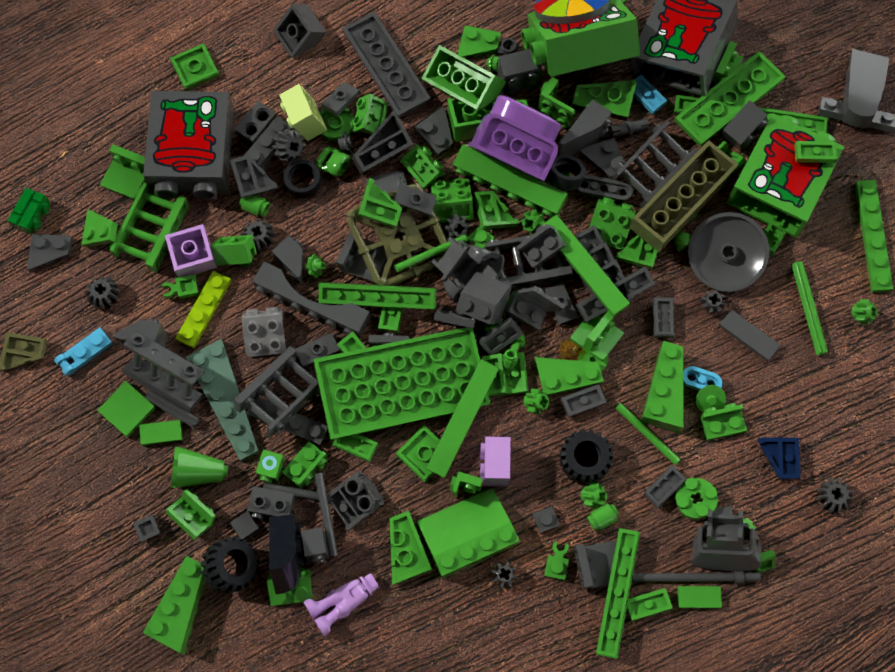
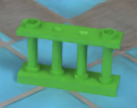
[110,182,189,273]

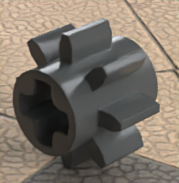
[444,214,470,237]
[700,289,726,315]
[492,562,518,589]

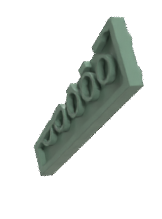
[186,339,259,462]

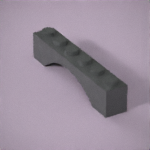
[252,262,371,338]

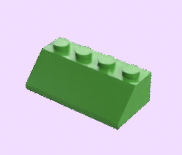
[421,45,506,111]

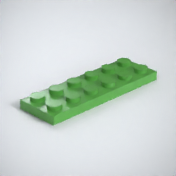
[674,51,786,147]

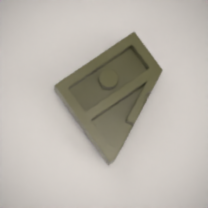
[0,332,47,371]

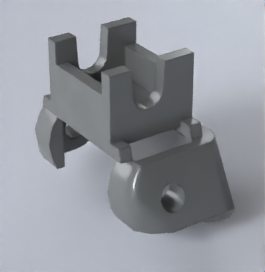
[432,237,505,303]
[691,510,761,571]

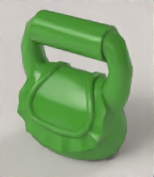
[315,147,350,177]

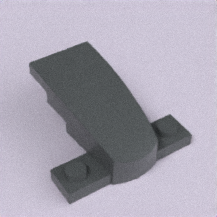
[818,49,895,133]
[573,225,655,322]

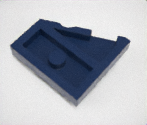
[758,438,801,480]

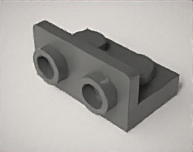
[516,224,566,268]

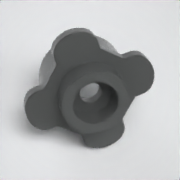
[498,38,519,55]
[338,132,354,154]

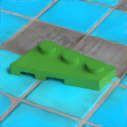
[389,511,432,586]

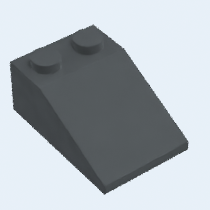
[557,100,612,156]

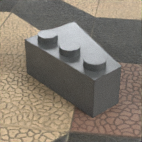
[351,110,413,174]

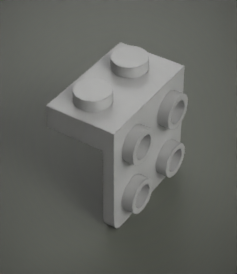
[241,307,286,357]

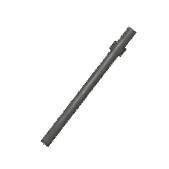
[632,571,761,583]

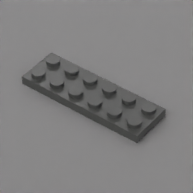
[342,12,431,118]

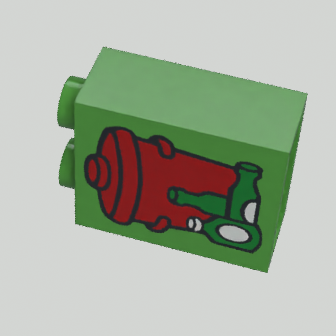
[521,0,640,77]
[726,113,844,238]

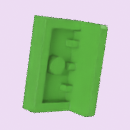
[166,489,216,540]
[267,568,313,606]

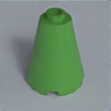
[171,447,228,488]

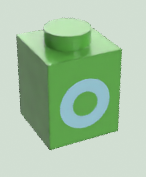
[256,450,285,484]

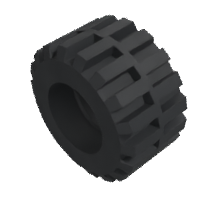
[560,429,613,485]
[200,536,260,594]

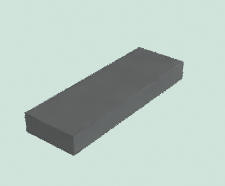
[719,309,780,362]

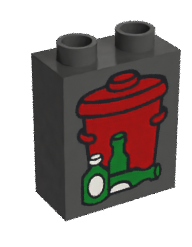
[631,0,738,96]
[143,91,234,200]

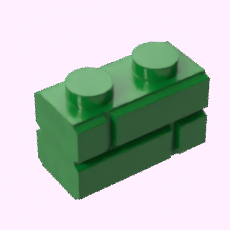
[7,188,50,235]

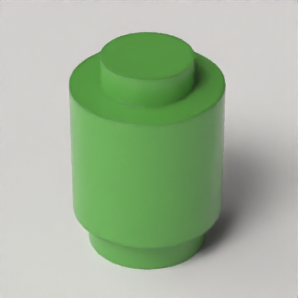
[239,195,270,217]
[587,503,619,532]

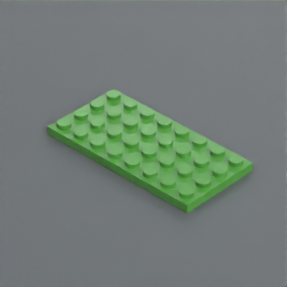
[313,327,491,440]

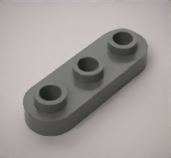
[576,174,633,203]

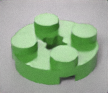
[676,478,718,521]

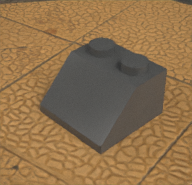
[273,4,327,58]
[456,272,512,324]
[114,319,169,350]

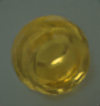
[559,338,580,359]

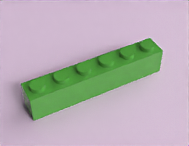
[452,144,568,218]

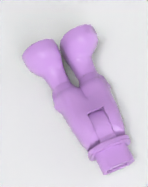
[303,573,379,636]

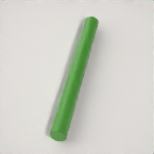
[394,234,468,272]
[615,403,681,465]

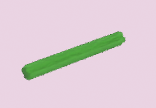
[792,261,828,356]

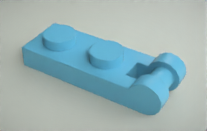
[54,327,113,377]

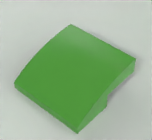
[482,352,529,396]

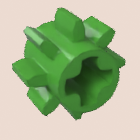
[520,209,546,235]
[852,299,877,325]
[524,389,549,414]
[581,482,607,509]

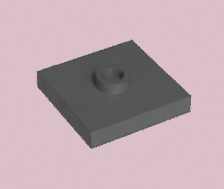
[434,305,477,328]

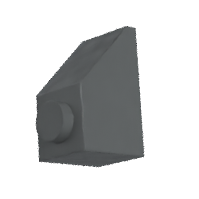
[272,236,304,284]

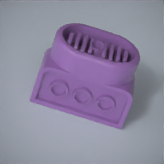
[467,95,561,181]

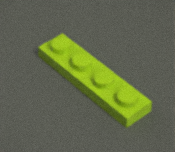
[175,271,231,349]

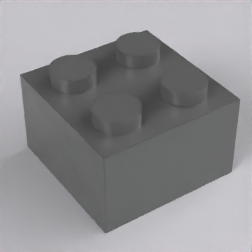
[497,49,542,95]
[723,100,768,152]

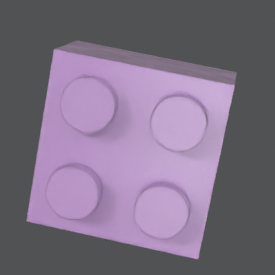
[165,224,217,278]
[480,437,511,487]

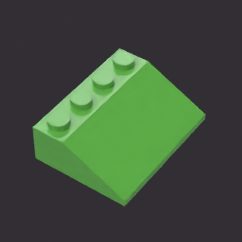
[417,488,519,579]

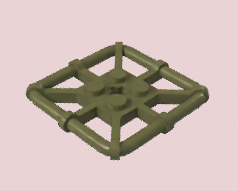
[346,183,448,286]

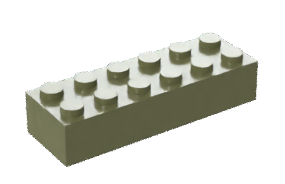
[629,140,739,253]

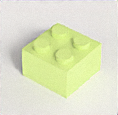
[280,84,327,141]

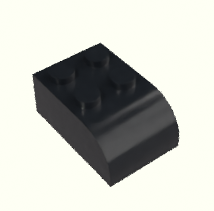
[269,514,305,594]

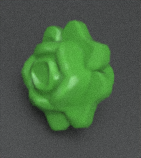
[306,254,326,278]

